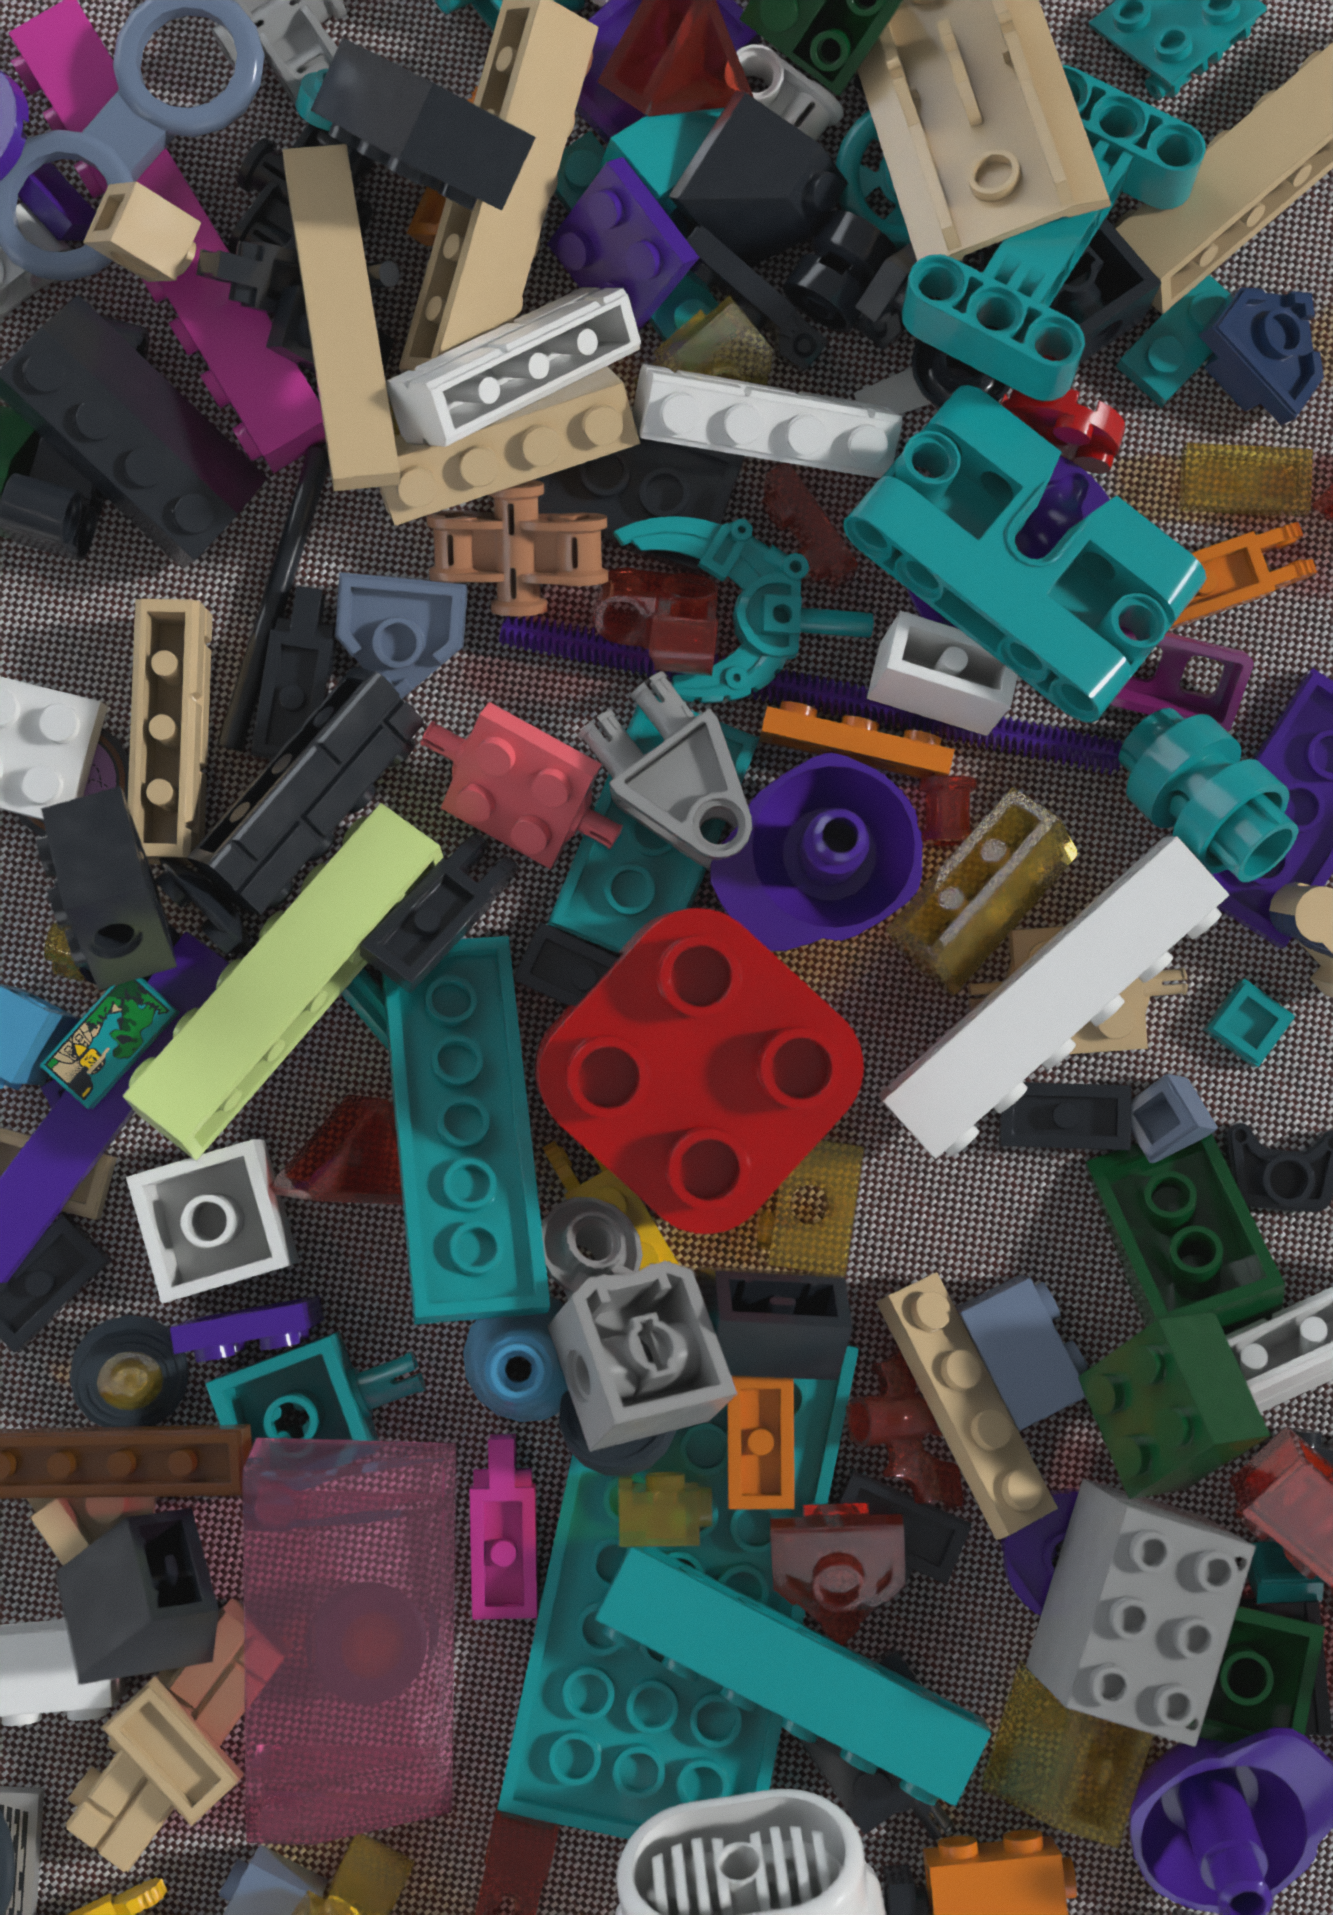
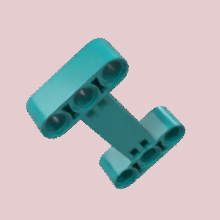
[902,65,1206,401]

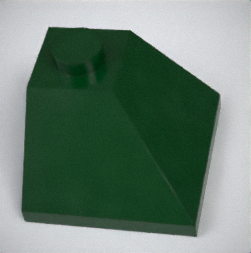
[1189,1606,1325,1744]

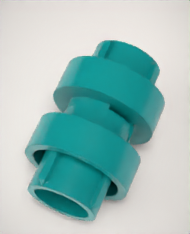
[1119,708,1298,882]

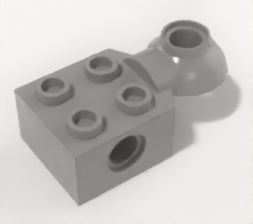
[542,1197,737,1451]

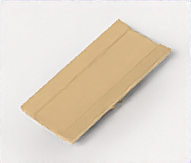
[858,0,1111,261]

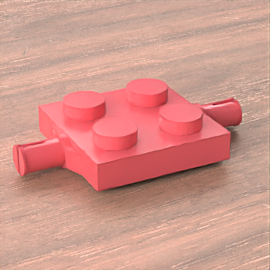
[420,702,623,869]

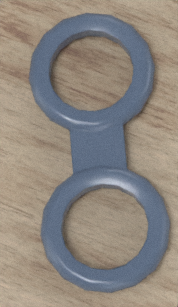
[0,0,264,281]

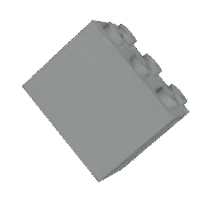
[1025,1478,1255,1746]

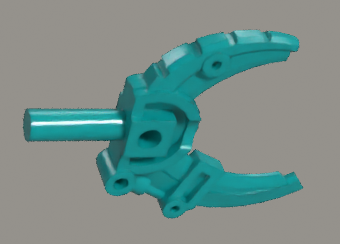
[613,516,874,704]

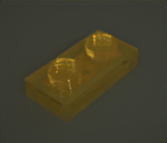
[1179,443,1313,517]

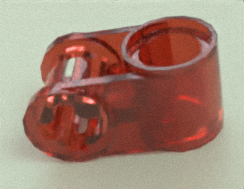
[475,1805,560,1915]

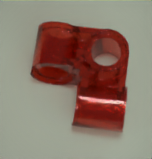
[593,567,718,677]

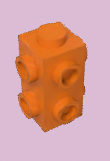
[923,1829,1077,1915]

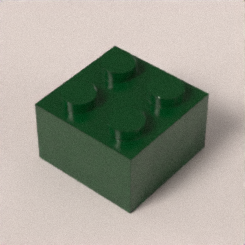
[1077,1312,1270,1500]

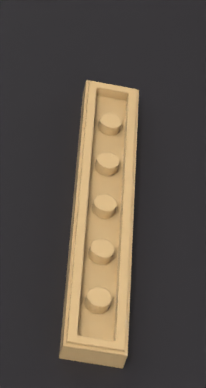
[283,144,400,491]

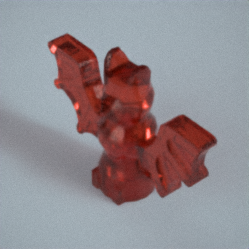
[846,1343,963,1507]

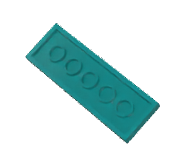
[382,936,551,1325]

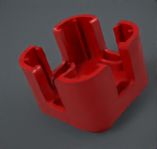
[535,908,864,1234]

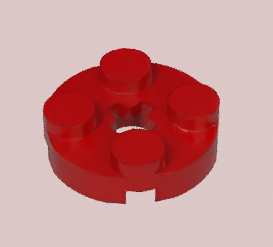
[1000,389,1125,474]

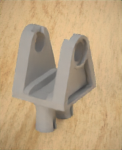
[578,671,752,869]

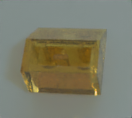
[981,1661,1153,1849]

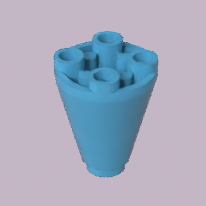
[463,1296,568,1422]

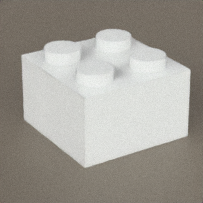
[126,1139,300,1304]

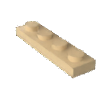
[876,1272,1058,1540]

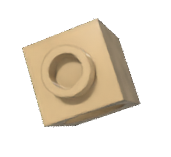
[83,181,201,282]

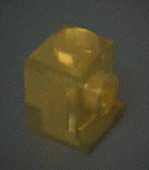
[619,1472,712,1547]

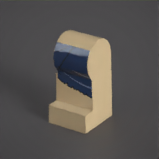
[1269,882,1333,997]

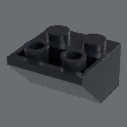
[697,1266,853,1381]
[56,1508,219,1685]

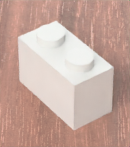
[867,611,1018,736]

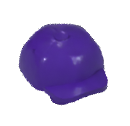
[710,753,923,952]
[1128,1727,1333,1915]

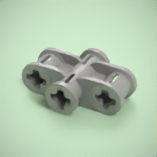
[211,0,347,106]

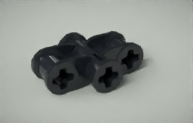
[227,123,376,255]

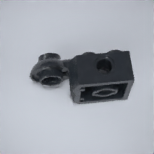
[911,218,1162,409]

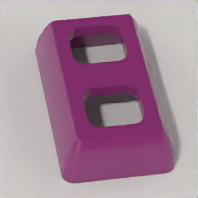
[1110,626,1254,731]

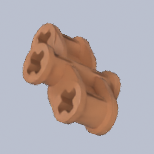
[426,480,608,616]

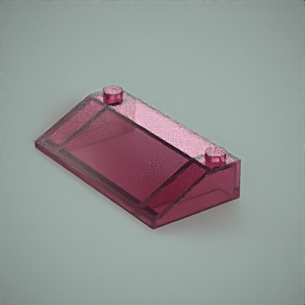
[243,1438,456,1845]

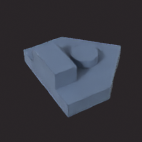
[335,572,468,699]

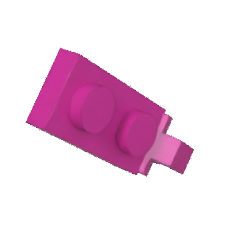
[469,1433,539,1620]

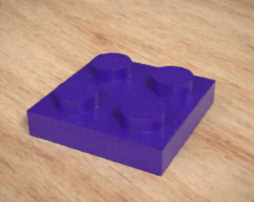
[547,157,699,333]
[170,1295,324,1362]

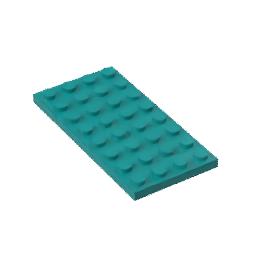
[497,1344,859,1839]

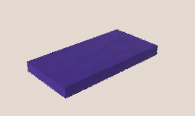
[1211,668,1333,949]

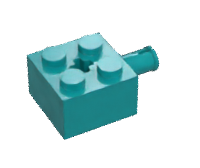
[205,1330,426,1509]

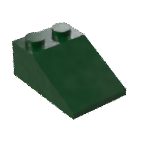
[1085,1133,1285,1335]

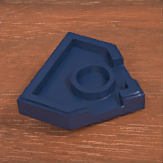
[1198,287,1324,426]

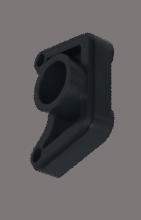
[1223,1123,1333,1212]

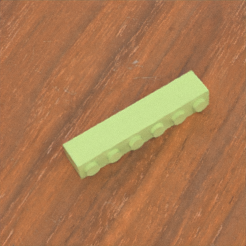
[123,803,444,1161]

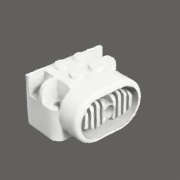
[616,1789,886,1915]

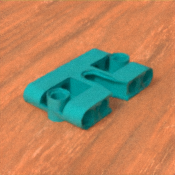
[843,385,1206,723]

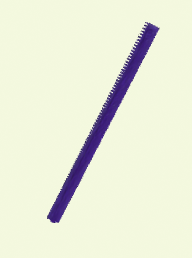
[499,615,1122,775]

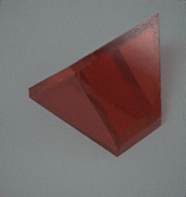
[597,0,754,116]
[269,1094,403,1205]

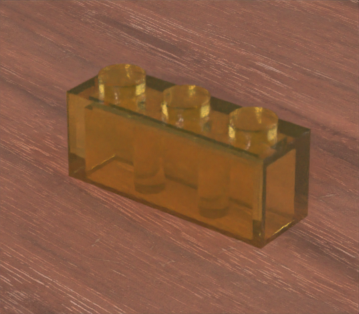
[886,787,1079,996]

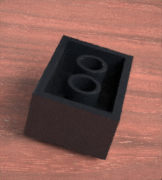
[310,37,536,211]

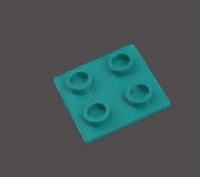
[1089,0,1267,100]

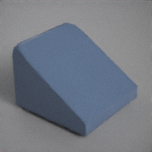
[1131,1074,1218,1163]

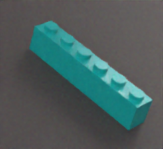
[595,1537,991,1807]

